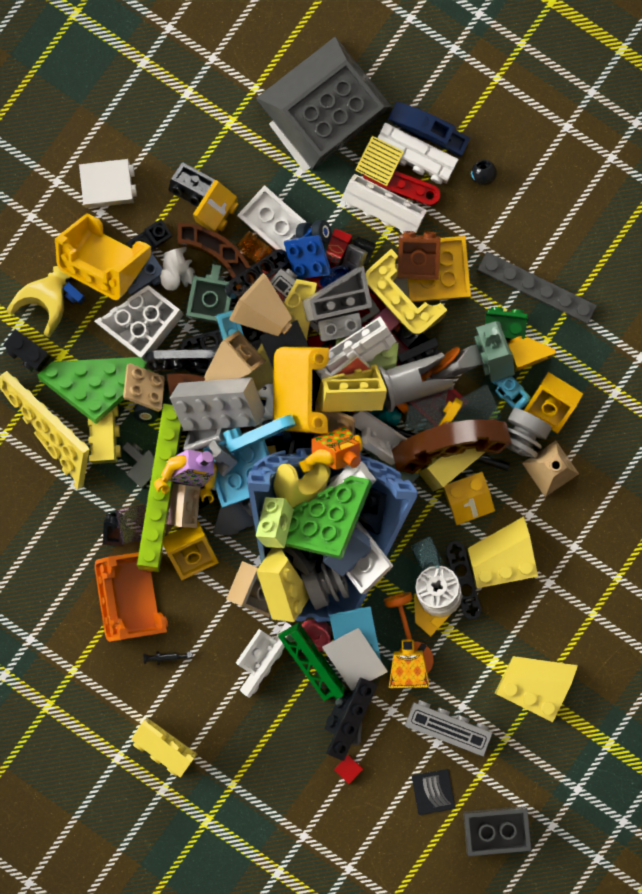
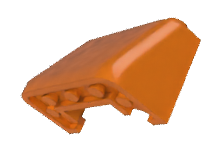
[95,552,168,642]

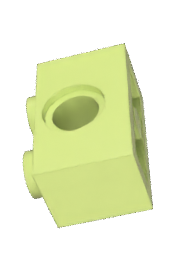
[256,497,294,548]

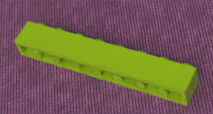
[137,404,182,572]

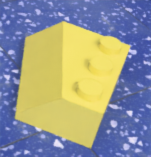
[467,516,538,589]
[256,547,310,622]
[495,656,578,722]
[131,718,197,778]

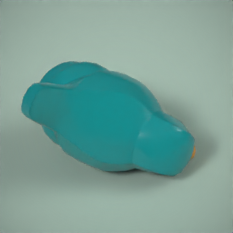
[372,406,402,427]

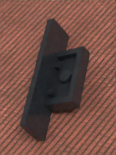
[324,677,377,761]

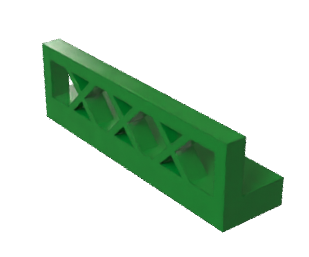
[278,622,345,701]

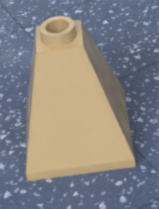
[229,273,292,336]
[204,330,266,381]
[522,440,579,497]

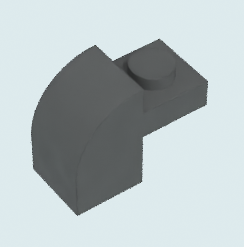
[123,442,155,489]

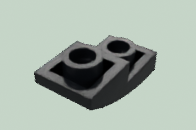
[126,219,173,252]

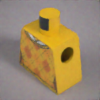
[389,639,429,688]

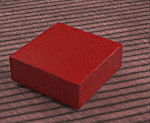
[334,755,363,784]

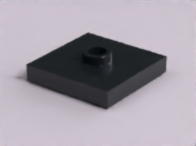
[259,320,309,370]

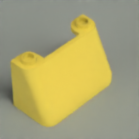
[365,249,447,335]

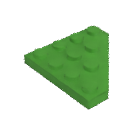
[37,357,154,424]
[285,475,372,559]

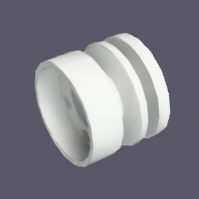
[415,565,462,617]

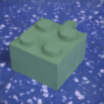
[186,264,235,324]
[474,321,515,382]

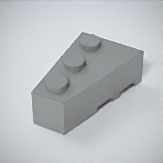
[302,266,372,321]

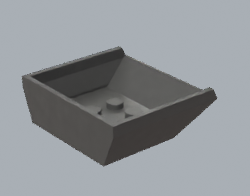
[256,36,392,170]

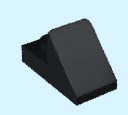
[358,488,387,534]

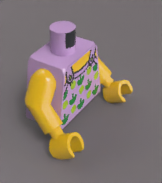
[154,450,217,503]

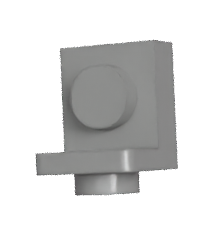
[209,440,238,476]

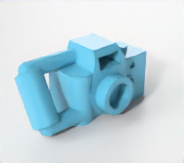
[492,376,530,409]

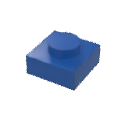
[63,282,86,305]

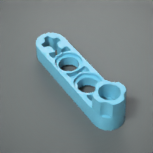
[223,415,296,453]

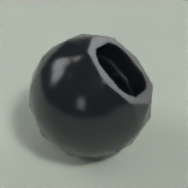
[471,160,497,186]

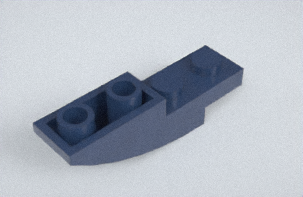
[387,102,470,157]

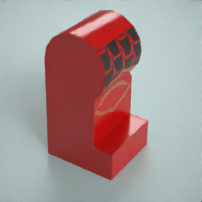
[326,228,352,271]

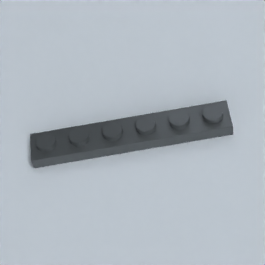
[477,252,597,324]

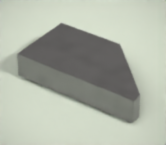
[343,244,368,273]

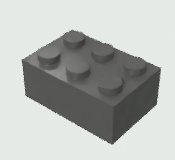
[463,806,531,856]

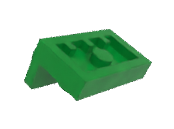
[485,307,528,340]

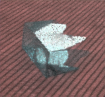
[411,537,445,571]

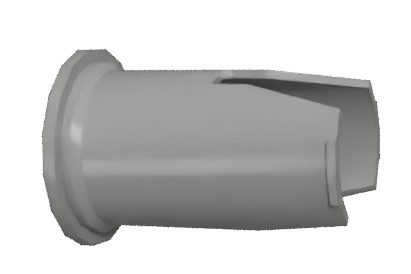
[378,352,454,412]

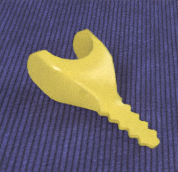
[7,266,70,337]
[273,463,331,508]

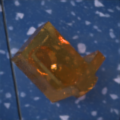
[236,231,273,263]

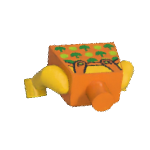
[299,426,363,472]

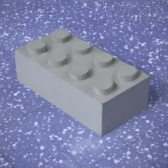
[170,377,265,431]

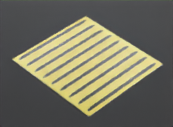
[355,136,404,186]

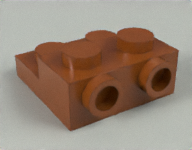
[397,231,441,280]

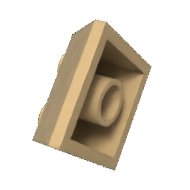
[226,561,270,617]

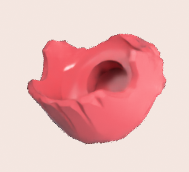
[302,619,333,652]

